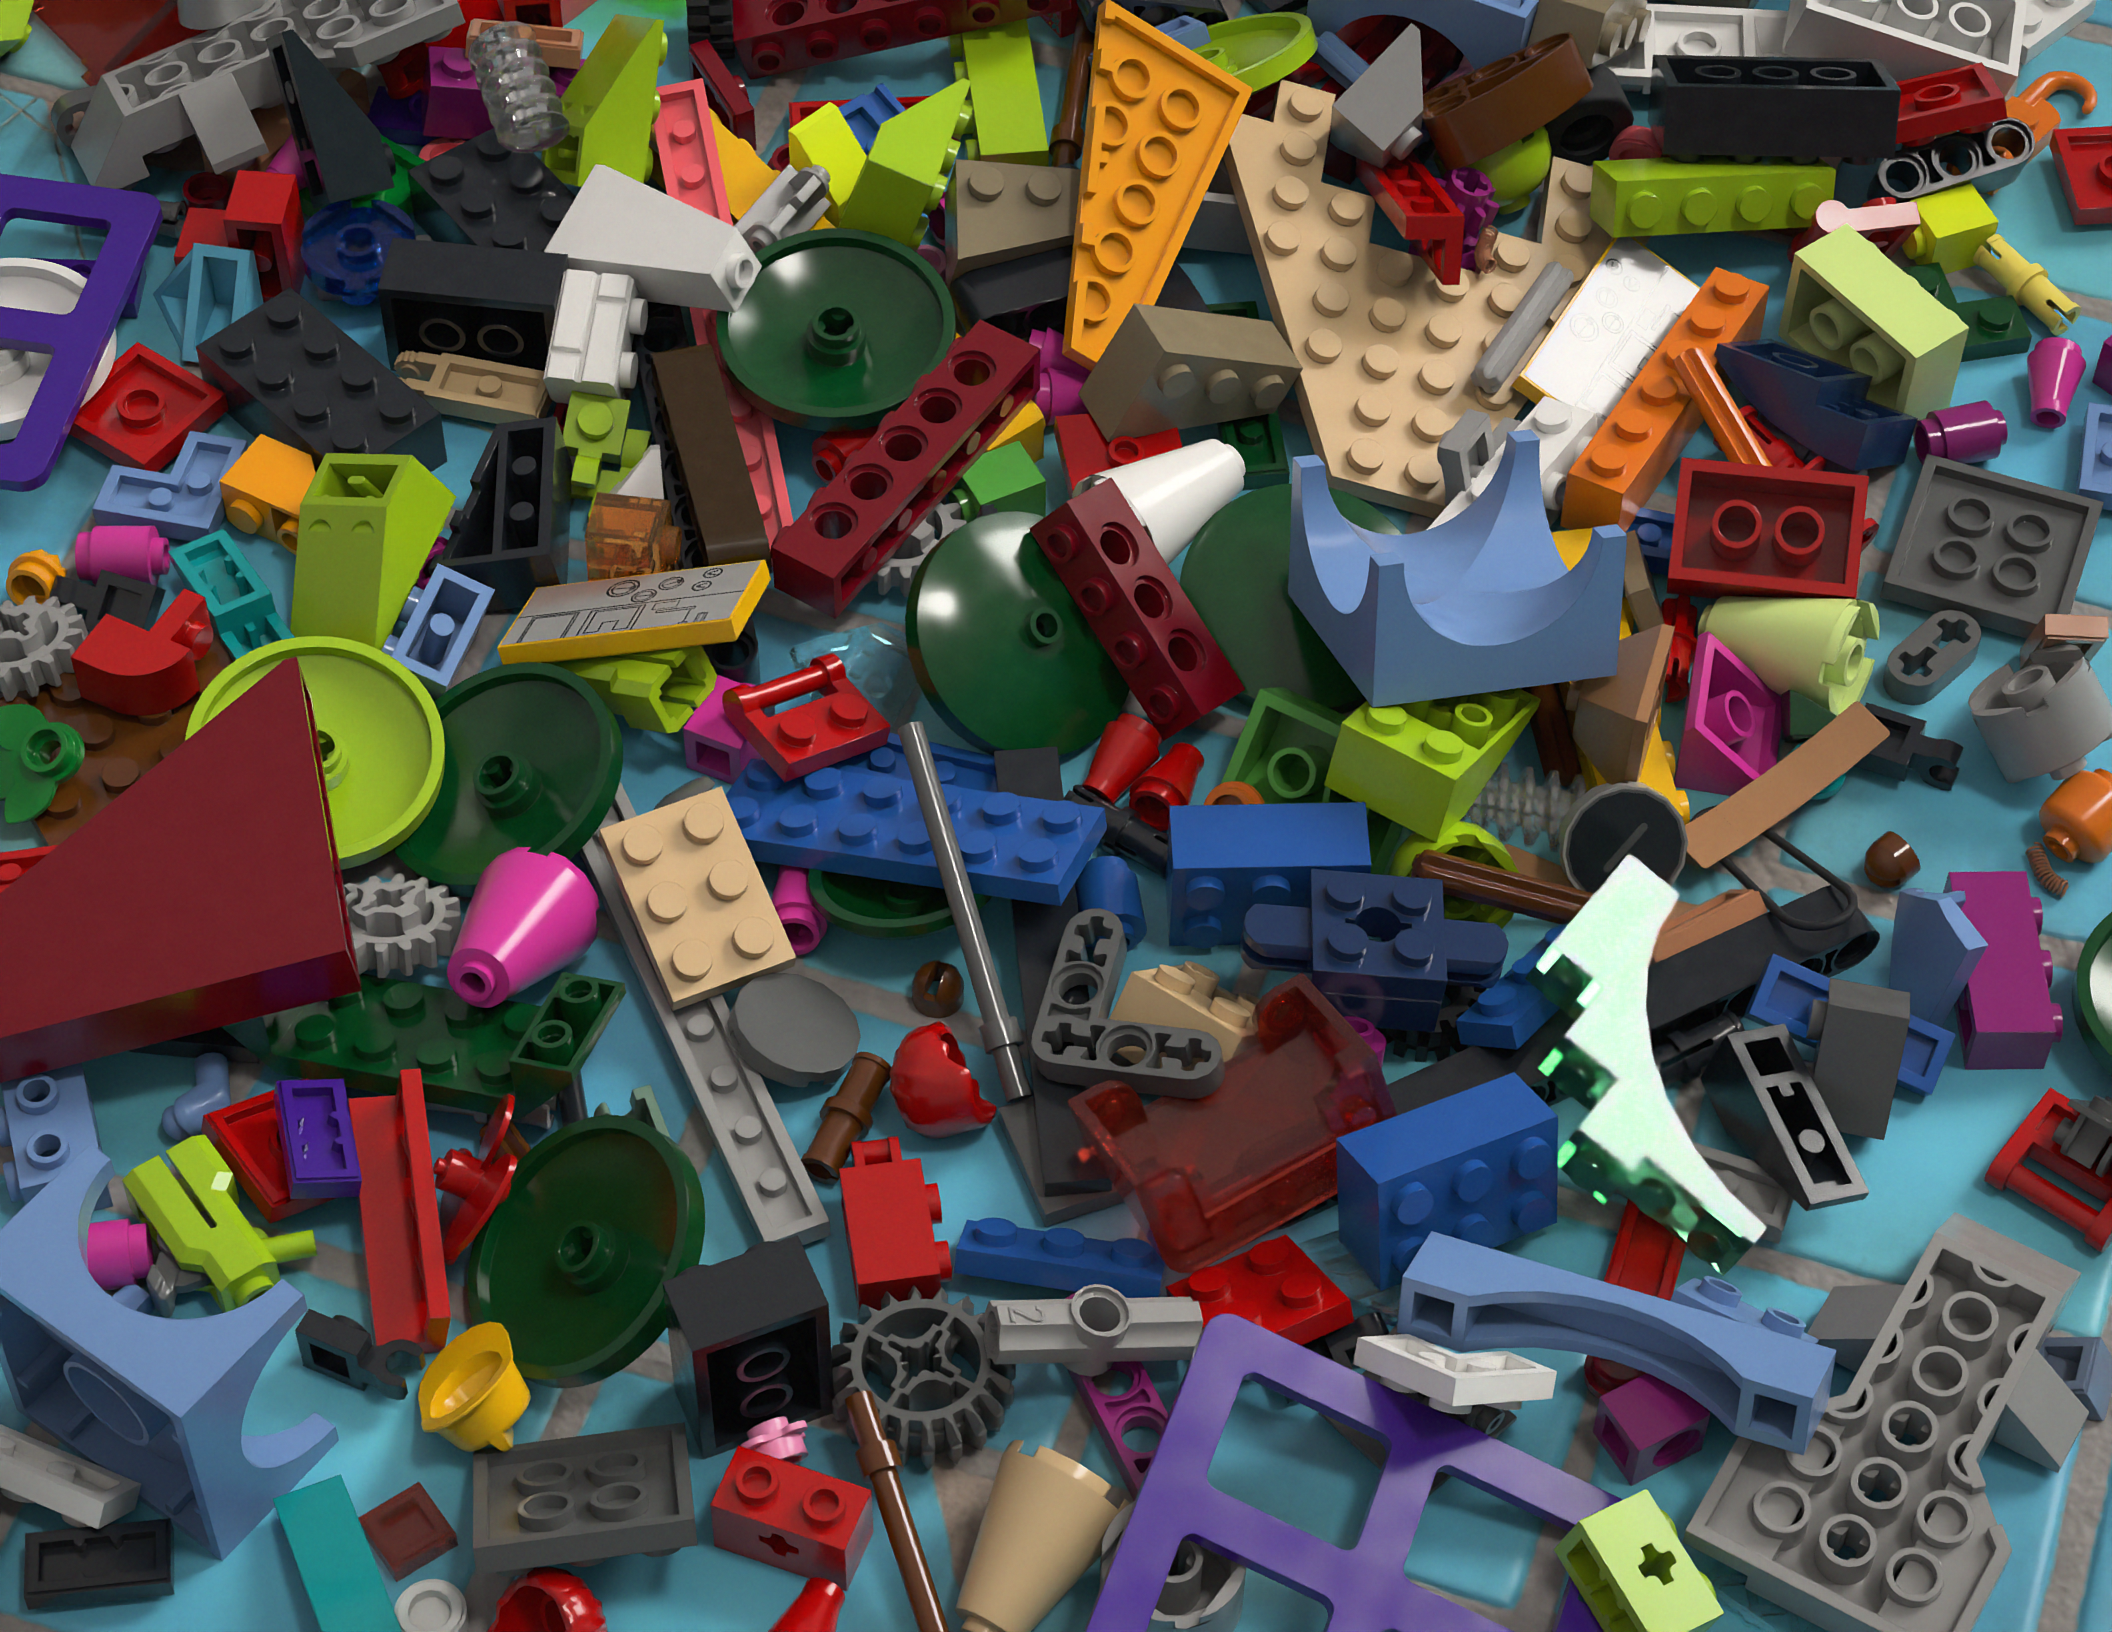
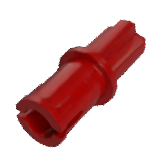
[1661,594,1697,703]

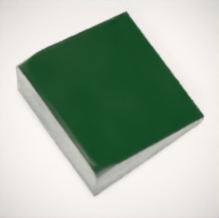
[1781,690,1837,743]

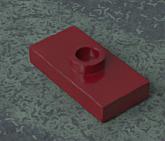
[688,39,757,151]

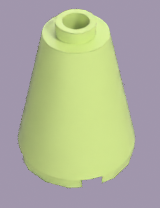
[1698,596,1880,716]

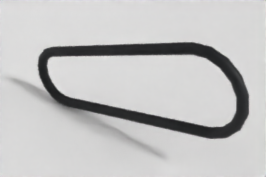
[1689,805,1858,931]

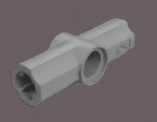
[983,1284,1203,1376]

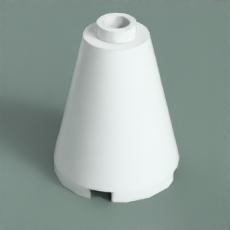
[1072,439,1246,566]

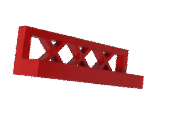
[1355,151,1465,285]
[348,1068,451,1354]

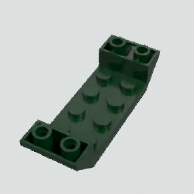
[222,972,626,1120]

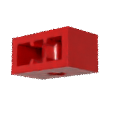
[710,1445,874,1591]

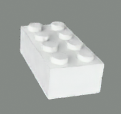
[1782,0,2027,97]

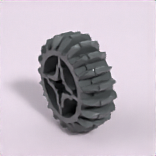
[831,1285,1016,1470]

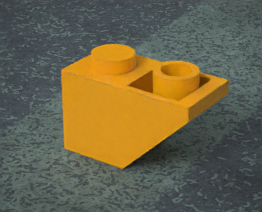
[219,434,316,555]

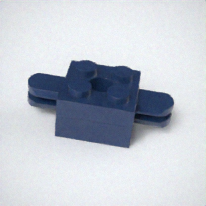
[1239,869,1509,1032]

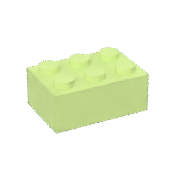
[1778,224,1969,420]

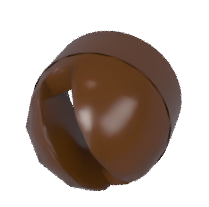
[1864,831,1921,888]
[912,960,964,1018]

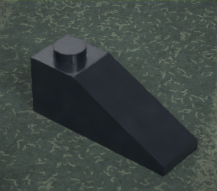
[266,29,396,209]
[1700,1024,1869,1211]

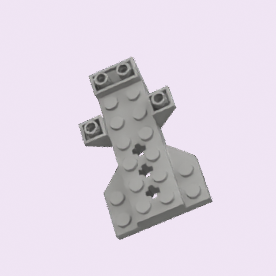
[71,0,466,190]
[1683,1212,2089,1632]

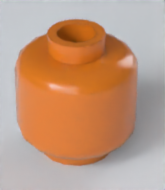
[2039,769,2112,863]

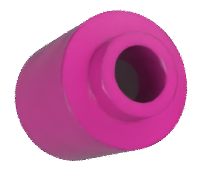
[75,526,170,586]
[87,1218,154,1291]

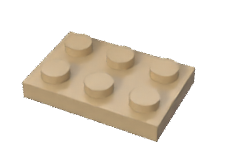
[599,786,797,1011]

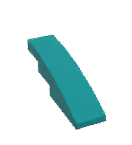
[168,528,295,662]
[273,1474,402,1632]

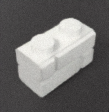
[543,269,648,404]

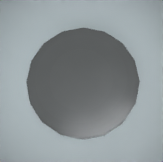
[727,972,861,1088]

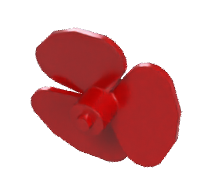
[433,1094,517,1266]

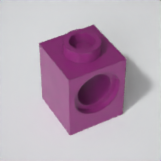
[1592,1373,1710,1486]

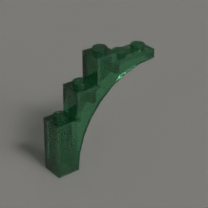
[1525,853,1767,1276]

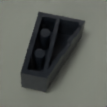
[428,417,572,611]

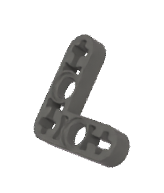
[1031,908,1225,1099]

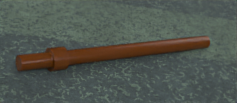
[1048,8,1095,167]
[845,1391,949,1632]

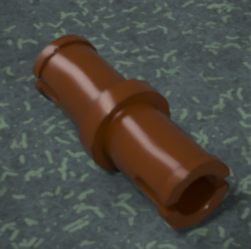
[801,1052,891,1184]

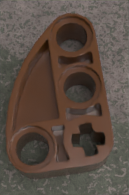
[1422,32,1594,170]

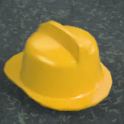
[418,1321,531,1452]

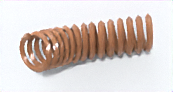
[1474,225,1498,274]
[2025,842,2069,898]

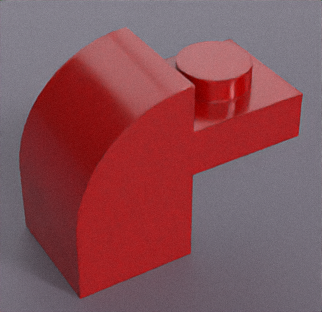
[70,588,214,715]

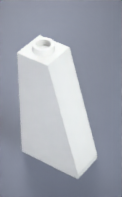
[544,164,762,313]

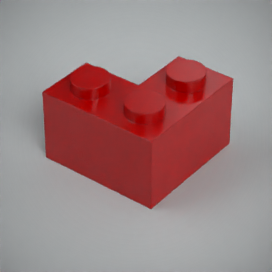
[174,170,310,303]

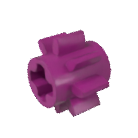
[1435,167,1500,239]

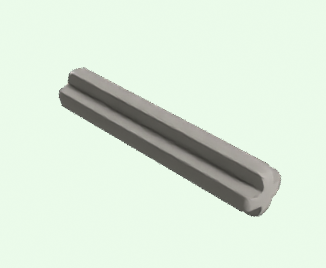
[1471,261,1574,393]

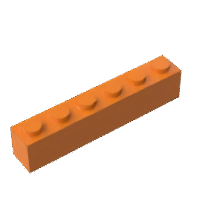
[1560,267,1770,533]

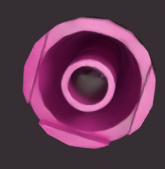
[447,847,600,1008]

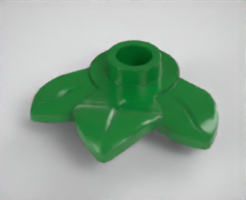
[0,704,85,825]

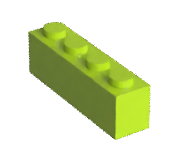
[948,19,1049,167]
[1589,155,1836,238]

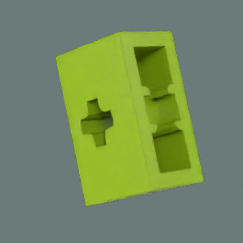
[1554,1489,1724,1632]

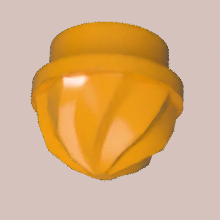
[6,549,68,606]

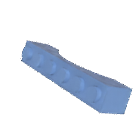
[1397,1231,1837,1455]

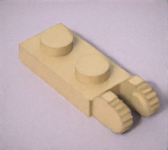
[394,350,552,424]

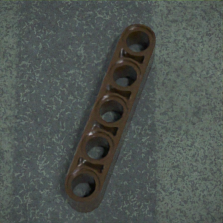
[650,343,772,574]

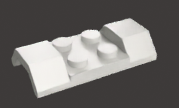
[1601,3,1795,94]

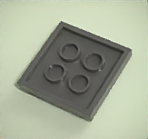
[1880,454,2104,638]
[473,1422,698,1577]

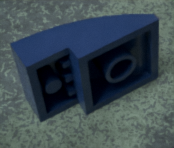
[1714,339,1918,471]

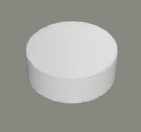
[394,1579,469,1632]

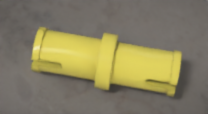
[1973,234,2081,336]

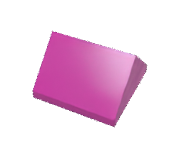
[1674,631,1781,796]

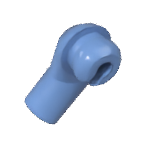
[161,1052,231,1141]

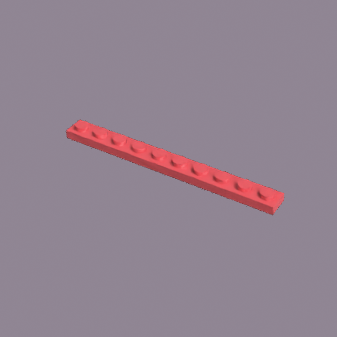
[653,78,794,567]

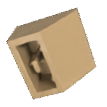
[1109,961,1280,1107]

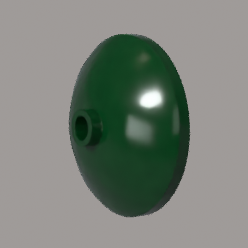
[808,869,993,940]

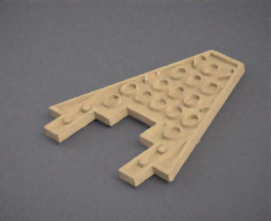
[1223,79,1651,519]

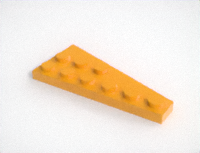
[1062,0,1253,372]

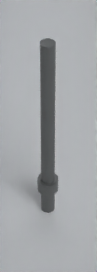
[897,721,1032,1103]

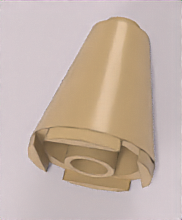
[955,1440,1130,1632]

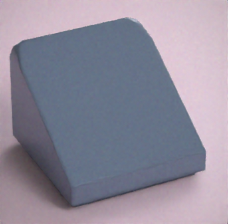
[2039,1337,2112,1421]

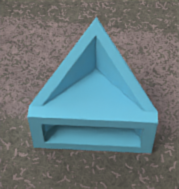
[153,243,264,363]

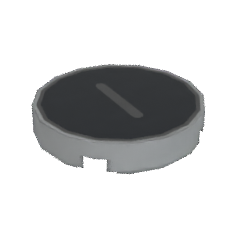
[1558,781,1688,906]

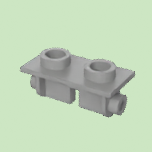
[734,164,831,254]

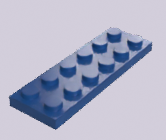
[725,759,1107,906]

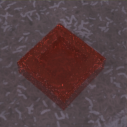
[358,1482,458,1582]

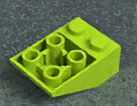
[541,14,668,187]
[837,78,973,252]
[290,453,456,650]
[1324,688,1541,843]

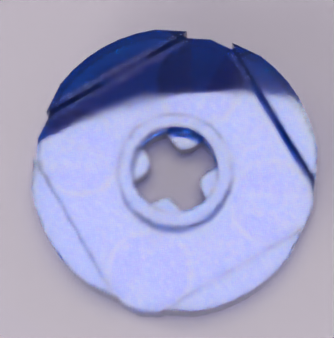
[300,199,416,306]

